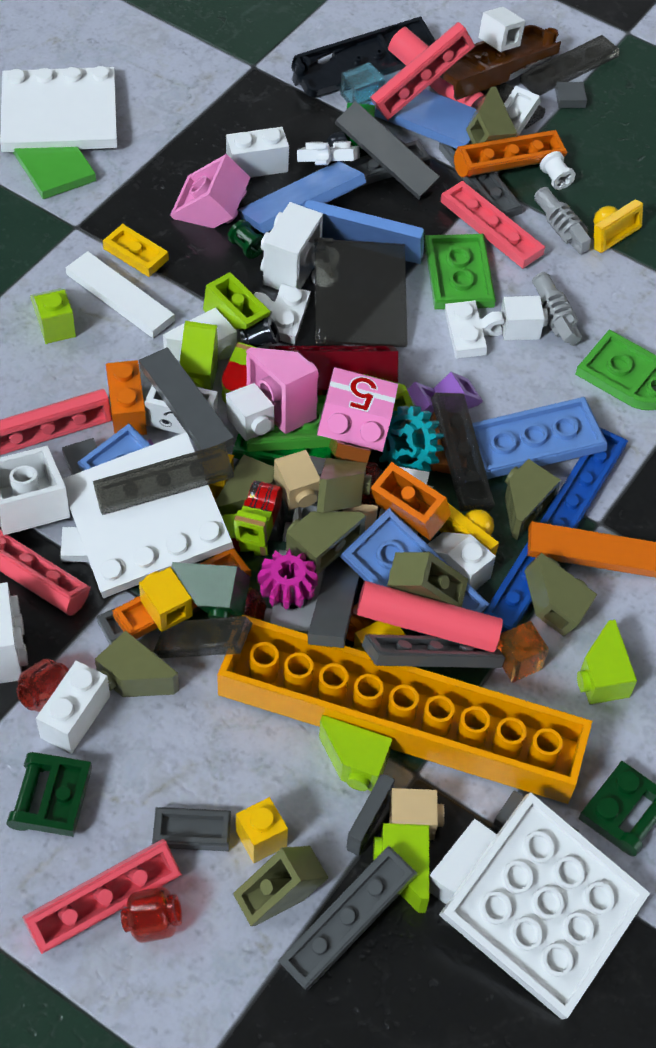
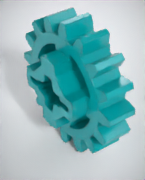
[379,406,444,472]

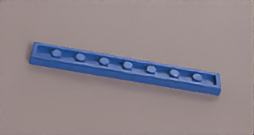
[484,428,628,637]

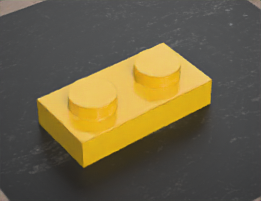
[103,224,169,277]

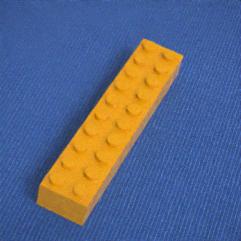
[217,615,593,804]

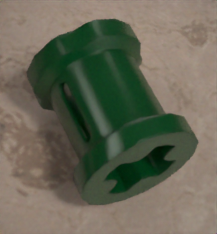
[228,220,264,259]

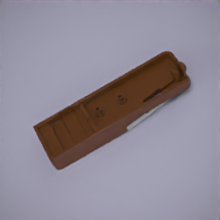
[440,25,561,100]

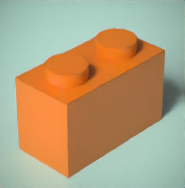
[106,360,147,435]
[370,462,451,540]

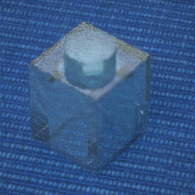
[340,62,385,104]

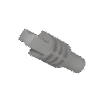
[534,187,591,254]
[532,272,582,346]

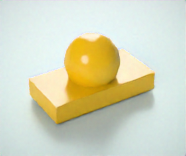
[593,199,643,253]
[439,503,499,556]

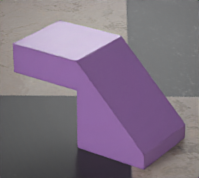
[407,372,483,415]

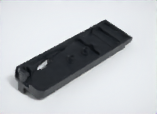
[291,16,436,97]

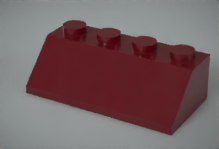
[268,345,398,395]

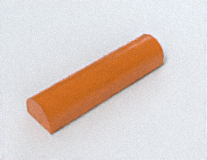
[454,130,568,177]

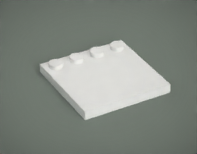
[0,66,117,152]
[62,432,234,598]
[439,792,650,1020]

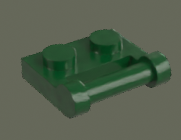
[6,752,92,837]
[578,761,656,856]

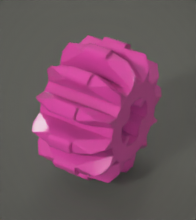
[258,548,318,610]

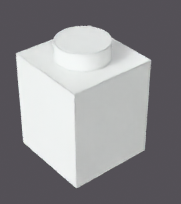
[478,6,525,52]
[501,296,548,340]
[226,383,274,441]

